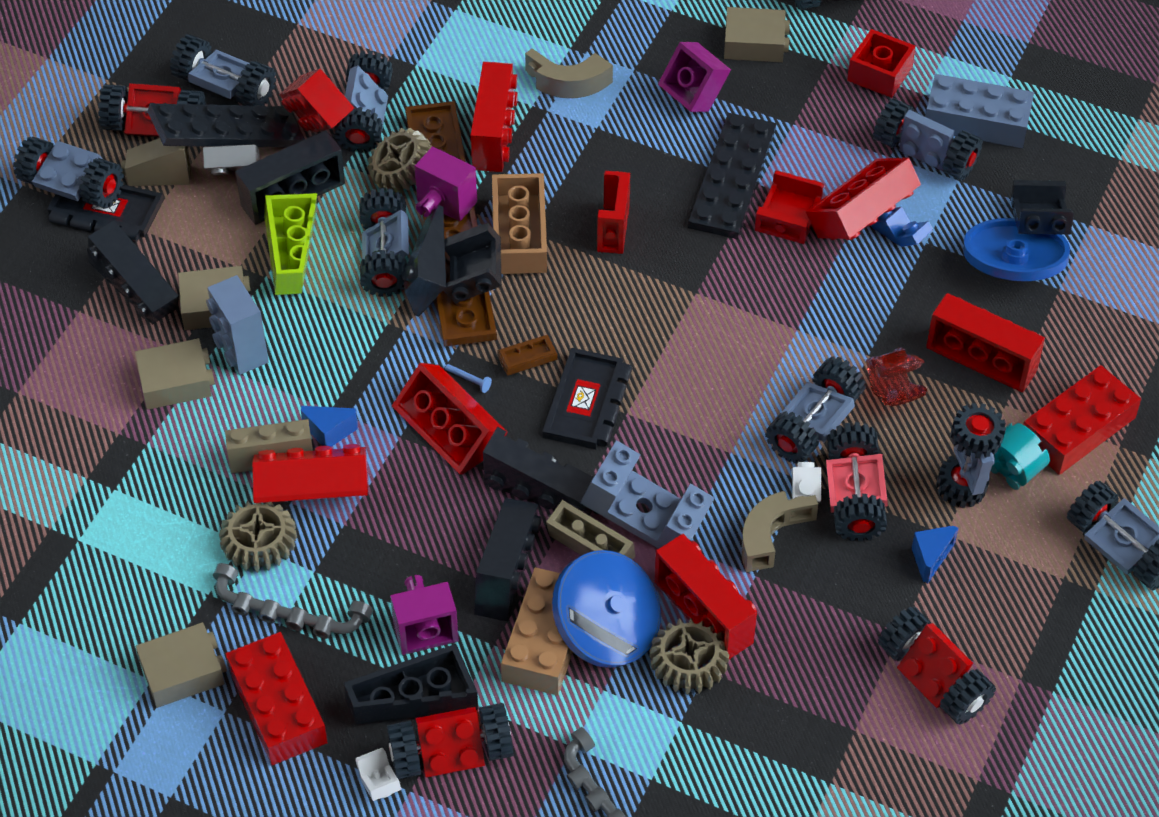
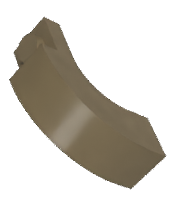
[525,48,613,98]
[741,491,818,572]

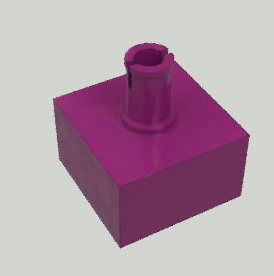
[658,42,731,112]
[415,146,477,222]
[390,575,459,655]

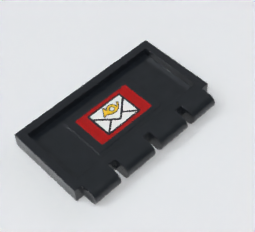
[47,185,164,242]
[543,348,633,450]

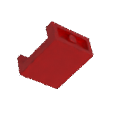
[755,170,824,244]
[597,171,630,254]

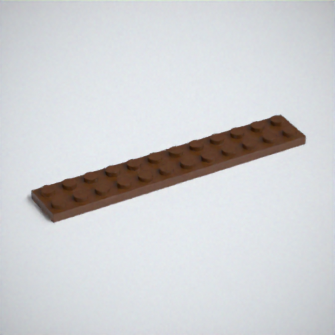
[405,101,497,347]

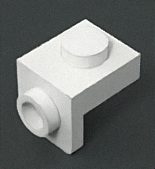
[791,462,821,502]
[356,748,401,801]

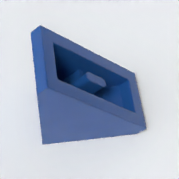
[301,406,358,447]
[912,525,959,584]

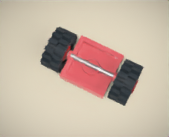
[826,422,888,541]

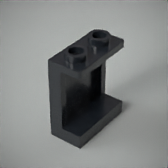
[1011,180,1074,235]
[443,222,502,304]

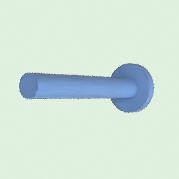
[445,364,492,393]

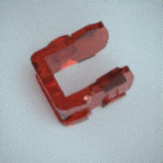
[866,347,928,406]

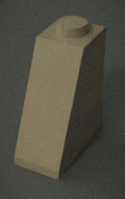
[121,138,191,186]

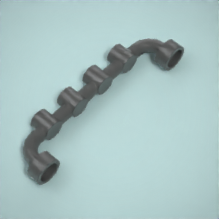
[213,563,373,639]
[564,727,626,817]

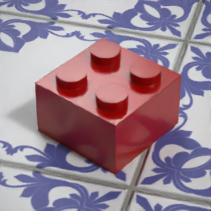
[847,29,916,98]

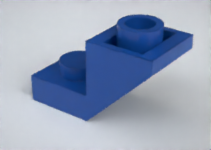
[871,207,933,247]

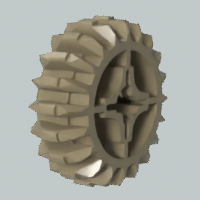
[367,128,432,193]
[219,501,297,573]
[649,617,729,695]

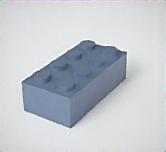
[925,74,1034,148]

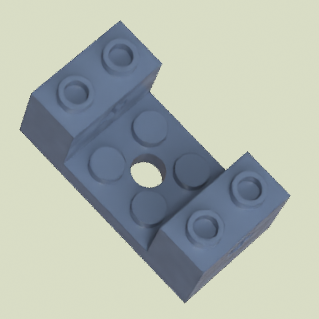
[580,440,715,549]

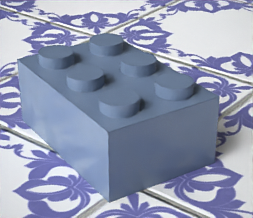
[206,275,269,375]

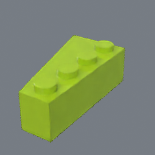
[264,193,317,295]

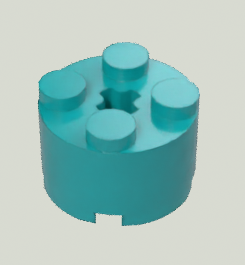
[990,423,1050,490]

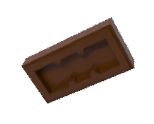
[497,334,558,376]

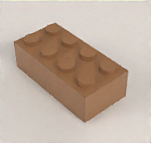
[492,173,547,274]
[501,567,573,696]

